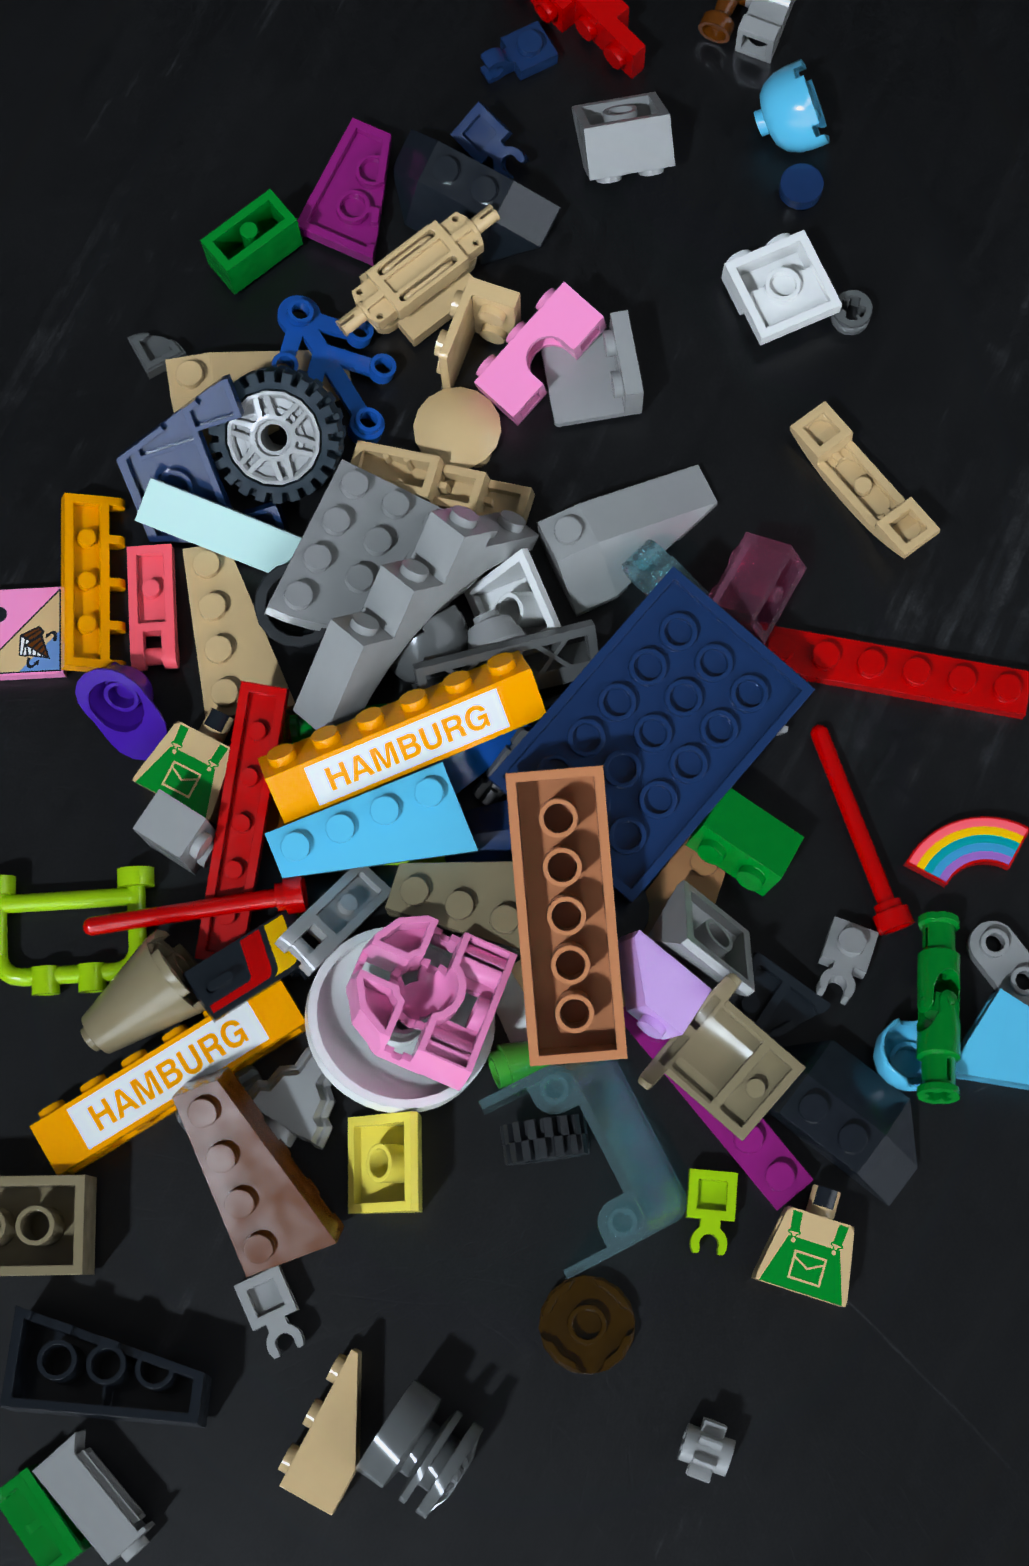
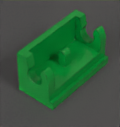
[0,1463,92,1566]

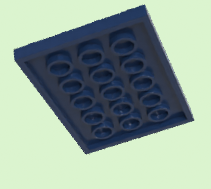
[488,566,815,903]

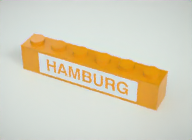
[257,650,546,825]
[29,980,306,1175]

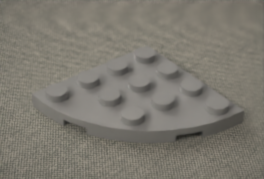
[265,459,484,631]

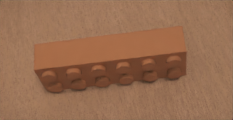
[505,765,628,1066]

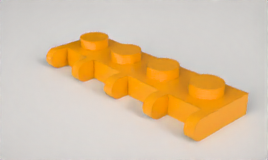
[61,493,126,672]

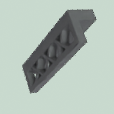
[411,619,599,690]

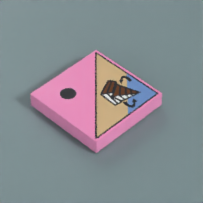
[0,587,67,681]

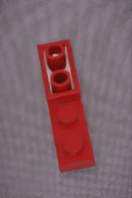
[529,0,646,79]

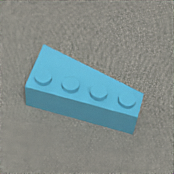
[265,762,478,878]

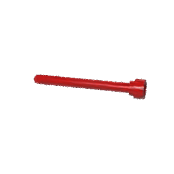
[810,724,915,936]
[83,876,309,936]

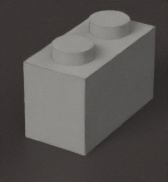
[133,789,216,875]

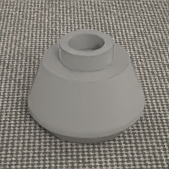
[468,610,527,666]

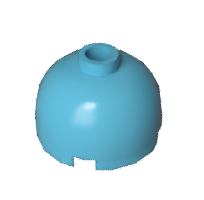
[754,59,830,153]

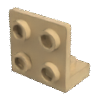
[434,276,521,389]

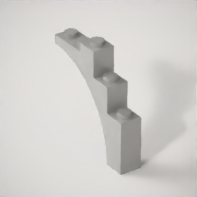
[293,505,539,730]

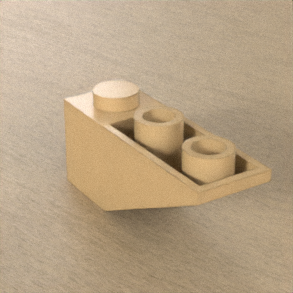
[278,1348,362,1516]

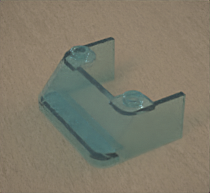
[478,1060,687,1279]

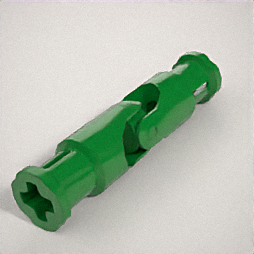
[916,911,961,1104]

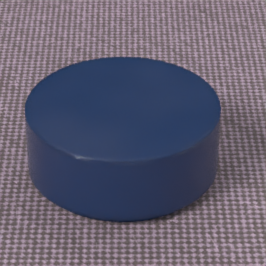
[779,163,824,210]

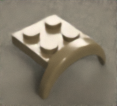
[638,973,806,1141]

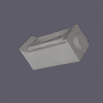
[32,1429,155,1565]

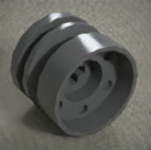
[355,1380,484,1519]

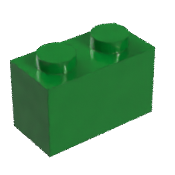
[200,189,303,295]
[686,788,804,897]

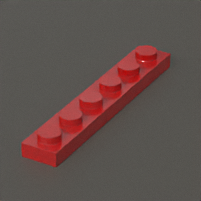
[758,623,1029,719]
[195,681,290,960]

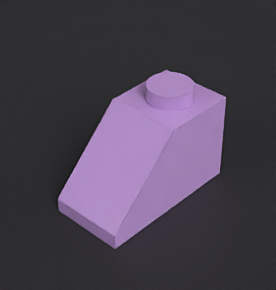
[618,930,712,1040]

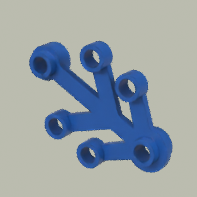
[271,295,396,444]

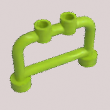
[0,866,155,996]

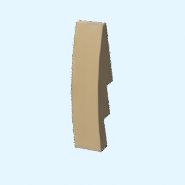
[350,440,535,525]

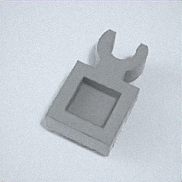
[816,916,879,1005]
[234,1265,305,1359]

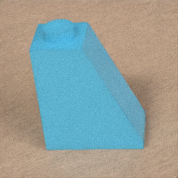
[956,988,1029,1090]

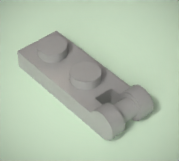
[274,867,391,977]

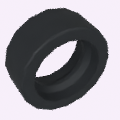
[254,563,327,648]

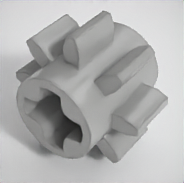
[677,1417,736,1483]

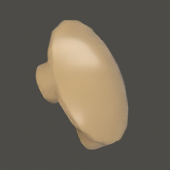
[413,387,501,469]

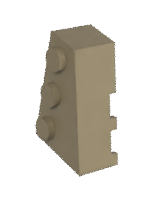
[385,861,521,958]

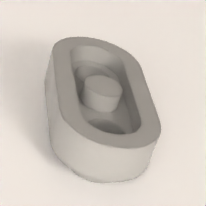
[966,921,1029,1006]

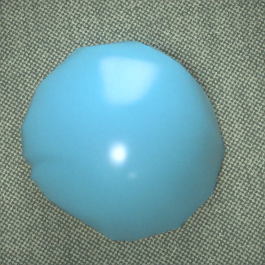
[873,1018,921,1091]

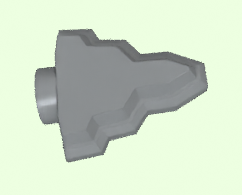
[247,1047,336,1150]

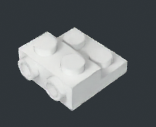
[721,230,842,346]

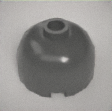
[389,604,469,683]

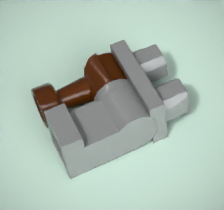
[698,0,795,64]

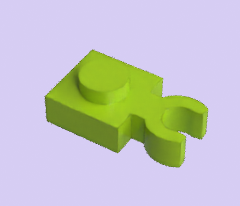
[685,1168,738,1255]

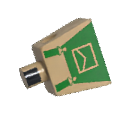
[132,708,234,825]
[751,1184,854,1307]

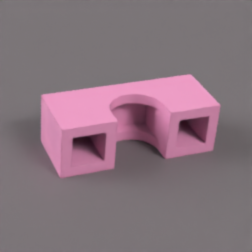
[474,282,607,426]

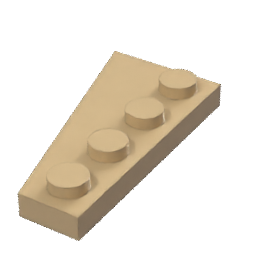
[182,546,295,720]

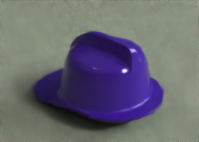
[75,662,168,761]

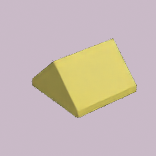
[348,1111,423,1214]

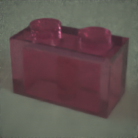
[708,532,806,644]

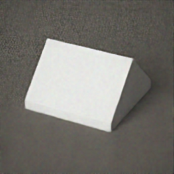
[464,548,561,656]

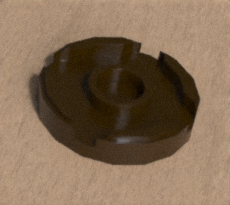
[539,1275,635,1375]

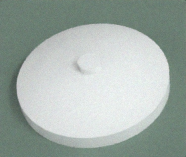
[305,927,495,1113]

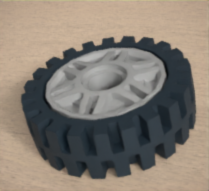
[208,366,346,504]

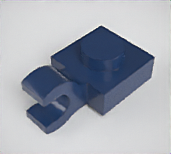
[480,21,558,83]

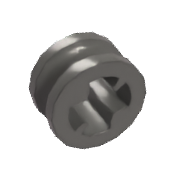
[831,290,873,335]

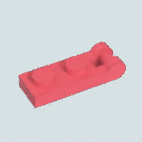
[127,543,180,671]

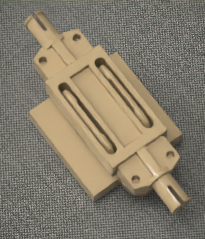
[335,204,500,347]

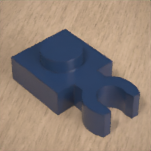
[450,102,529,179]

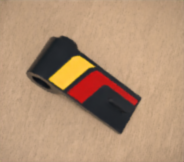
[182,910,321,1023]

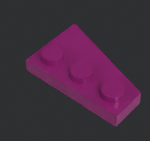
[297,118,392,266]

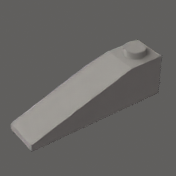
[538,465,718,617]

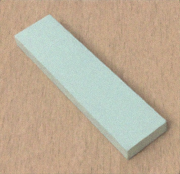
[135,477,302,573]

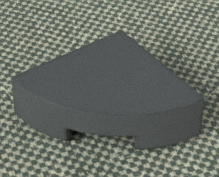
[127,333,187,379]

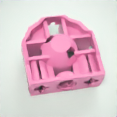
[346,915,518,1091]

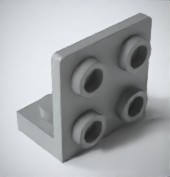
[541,310,644,427]

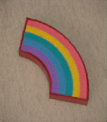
[903,816,1029,887]

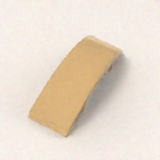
[790,401,941,559]

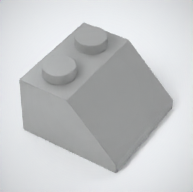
[572,92,675,184]

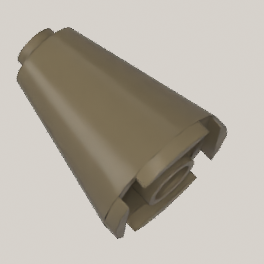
[80,929,206,1054]

